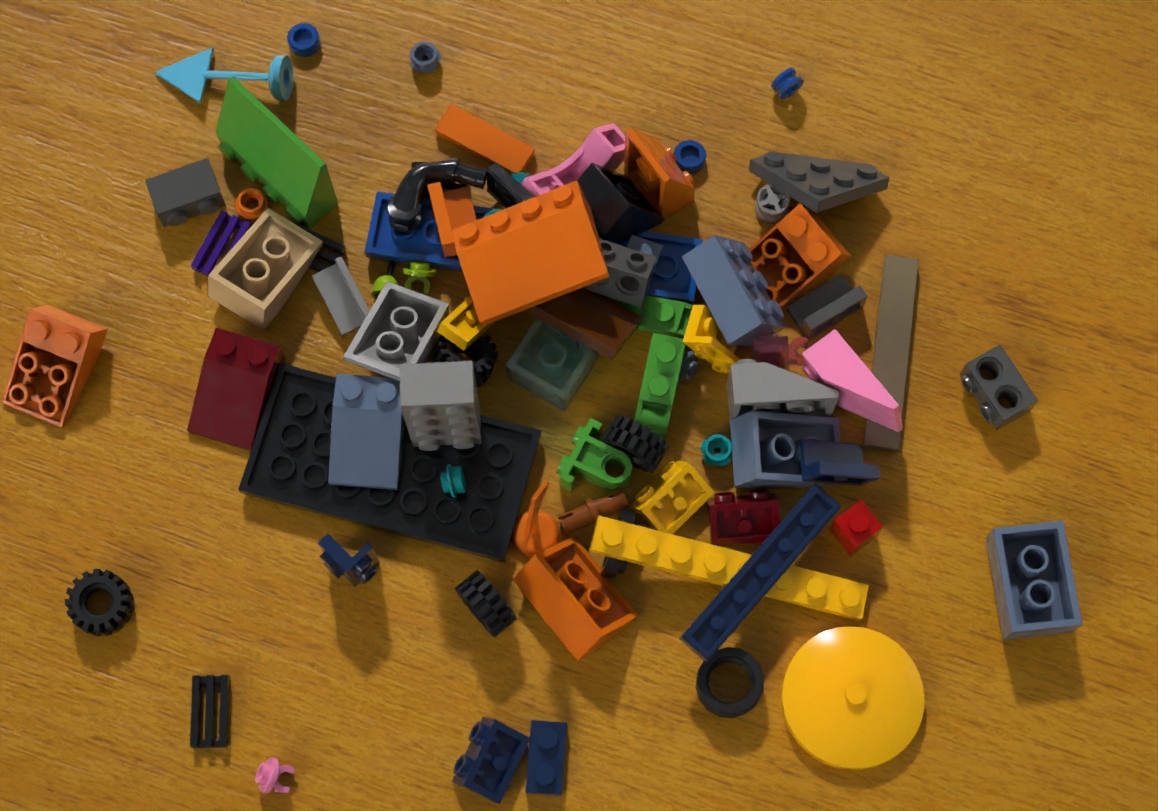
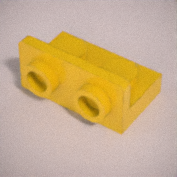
[683,305,741,374]
[630,461,715,534]

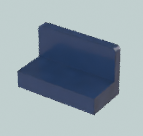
[800,439,880,486]

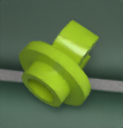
[403,261,436,294]

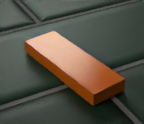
[434,104,535,175]

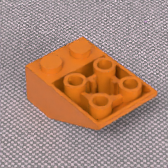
[749,203,852,310]
[2,305,108,427]

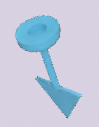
[155,47,294,104]

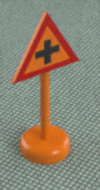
[512,481,560,558]

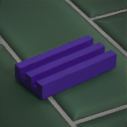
[191,210,252,276]

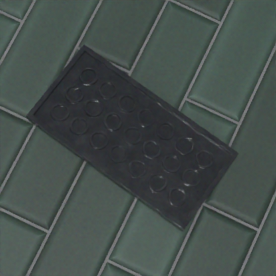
[238,363,541,563]

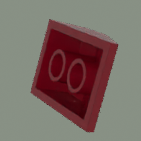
[187,328,286,451]

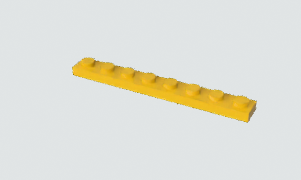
[589,516,869,621]

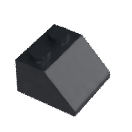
[577,163,665,242]

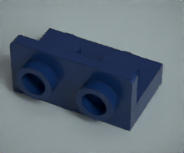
[452,717,531,804]

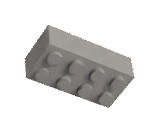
[399,361,482,451]

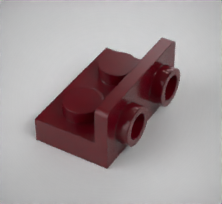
[706,489,780,546]

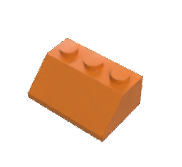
[512,536,640,661]

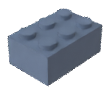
[682,235,785,348]
[985,521,1082,640]

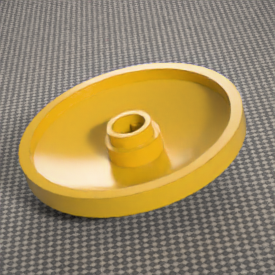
[781,627,925,770]

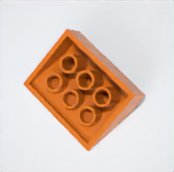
[452,180,610,326]

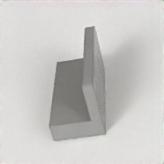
[312,257,369,337]

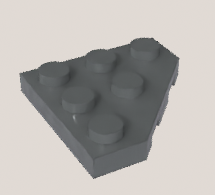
[749,152,890,213]

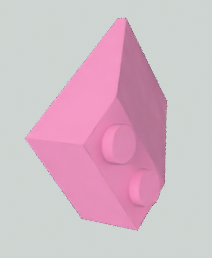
[802,329,903,432]

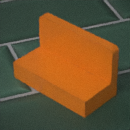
[427,182,476,257]

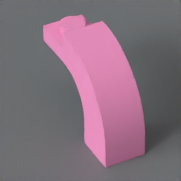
[520,123,625,197]

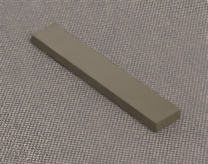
[863,255,919,452]

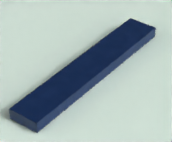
[679,483,842,663]

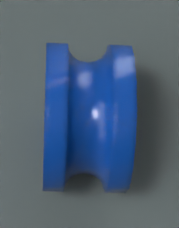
[771,68,804,100]

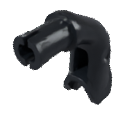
[387,158,487,234]

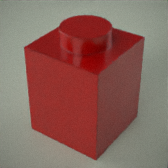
[829,499,883,557]

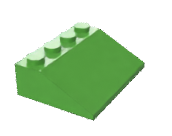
[216,77,338,229]

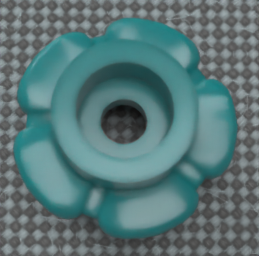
[700,434,732,467]
[440,464,466,498]

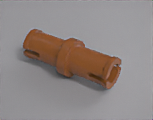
[557,487,629,536]

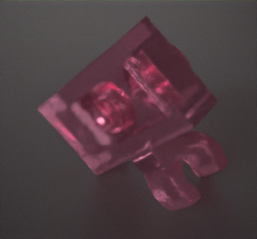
[750,334,809,369]

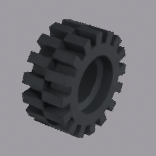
[432,335,498,388]
[601,415,669,473]
[65,569,134,636]
[455,570,517,637]

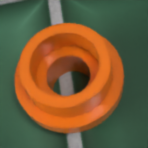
[235,188,269,221]

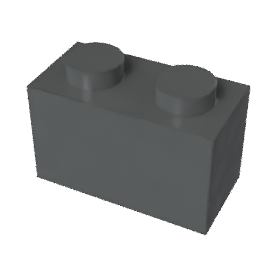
[145,158,226,227]

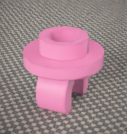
[255,757,295,794]

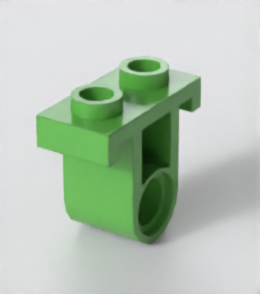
[556,418,632,492]

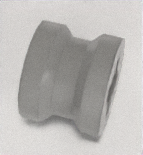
[755,184,790,224]

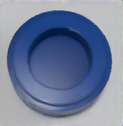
[287,23,321,57]
[674,140,706,175]

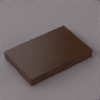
[524,288,643,360]

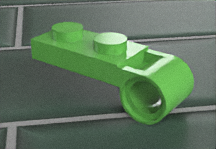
[618,295,693,339]
[634,333,686,439]

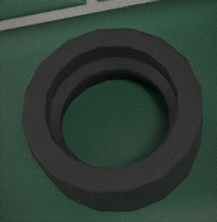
[696,647,764,718]

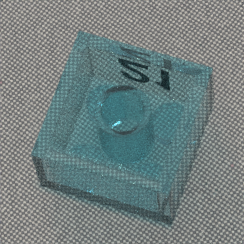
[506,318,600,412]

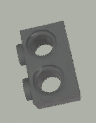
[582,239,657,308]
[960,345,1038,430]

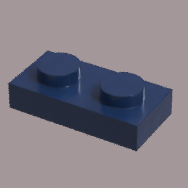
[525,720,567,796]

